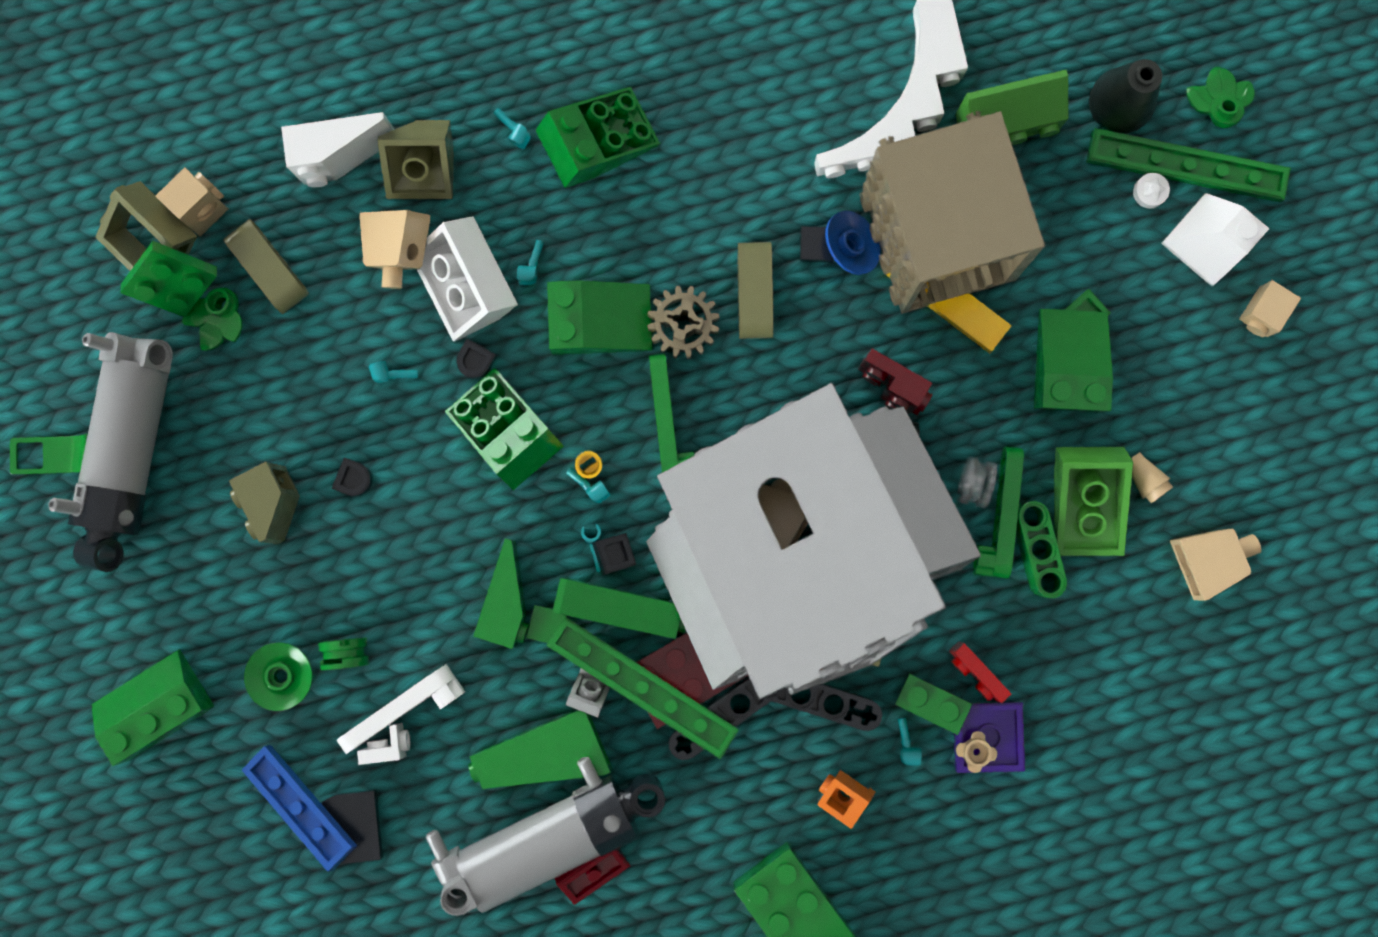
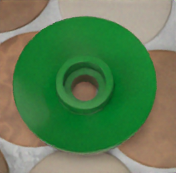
[244,642,313,711]

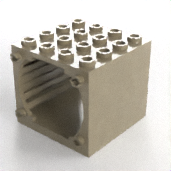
[860,111,1045,314]

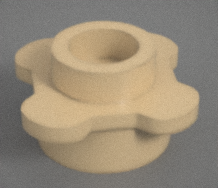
[956,731,997,773]

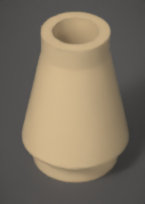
[1131,452,1173,504]

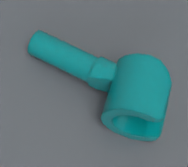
[494,108,531,150]
[517,240,544,285]
[369,361,418,383]
[566,467,610,503]
[581,523,603,572]
[898,718,922,766]

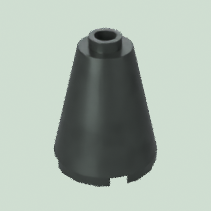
[1089,59,1162,134]

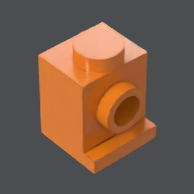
[817,770,876,829]

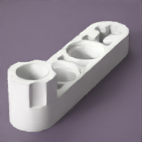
[337,664,465,754]

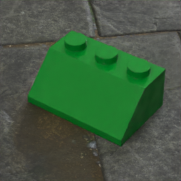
[91,650,215,766]

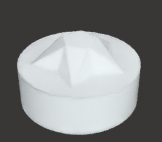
[1133,173,1170,208]

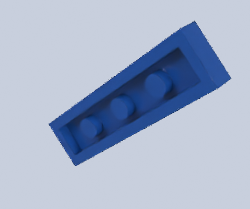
[242,745,357,872]

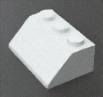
[417,216,518,342]

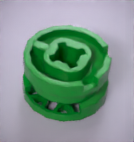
[318,637,369,670]

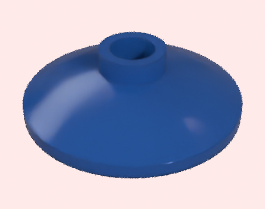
[825,211,880,275]

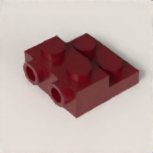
[858,348,933,416]

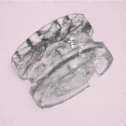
[957,457,997,509]

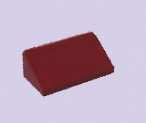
[554,848,630,905]

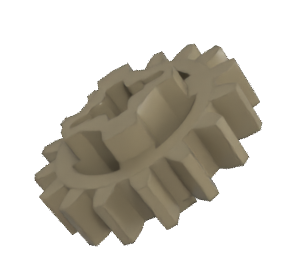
[647,285,720,359]

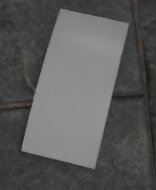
[566,653,623,718]

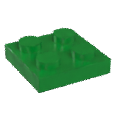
[120,241,217,317]

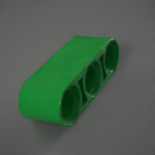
[1016,501,1067,598]

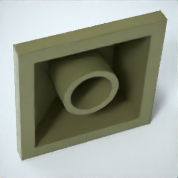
[377,120,454,199]

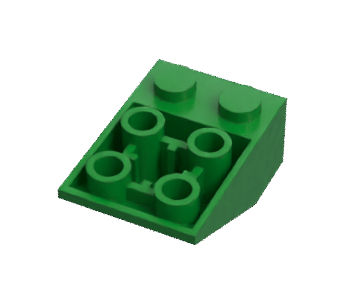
[535,86,660,188]
[445,368,564,491]

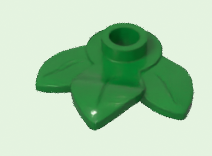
[1186,67,1255,128]
[182,288,243,351]

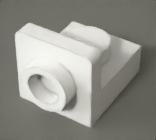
[357,723,410,765]

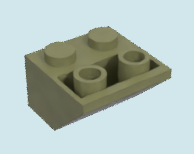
[229,462,300,544]

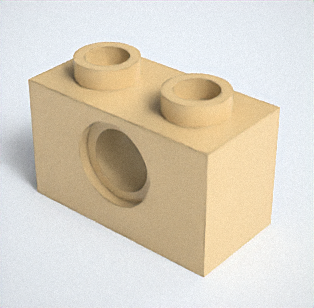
[155,167,228,237]

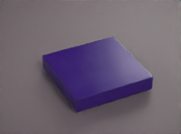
[954,702,1025,773]

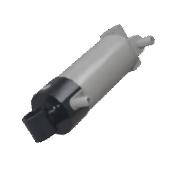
[48,332,173,572]
[425,757,665,916]

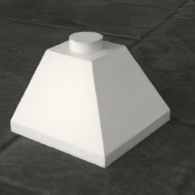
[1161,193,1269,286]

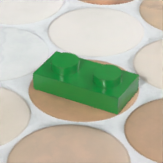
[895,674,973,735]

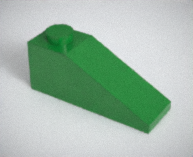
[473,538,529,649]

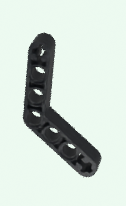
[669,676,882,760]

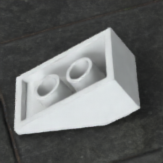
[281,112,395,187]

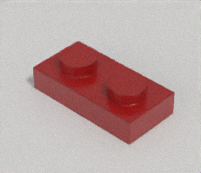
[949,642,1012,703]

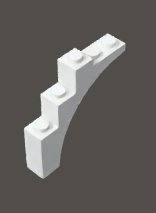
[814,0,968,178]

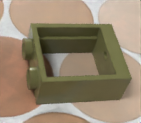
[95,181,197,271]

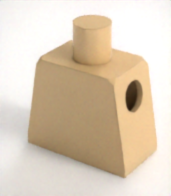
[360,210,430,289]
[1170,528,1261,601]

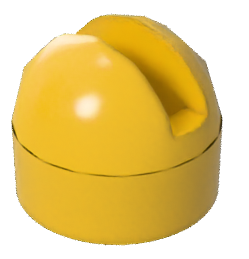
[575,451,602,479]

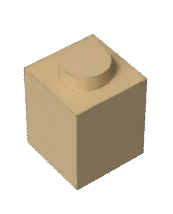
[1239,280,1301,337]

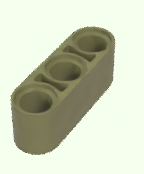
[223,219,309,314]
[737,242,773,339]

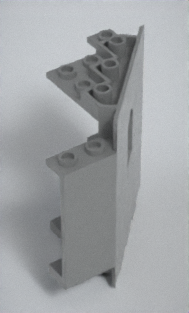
[646,383,981,699]

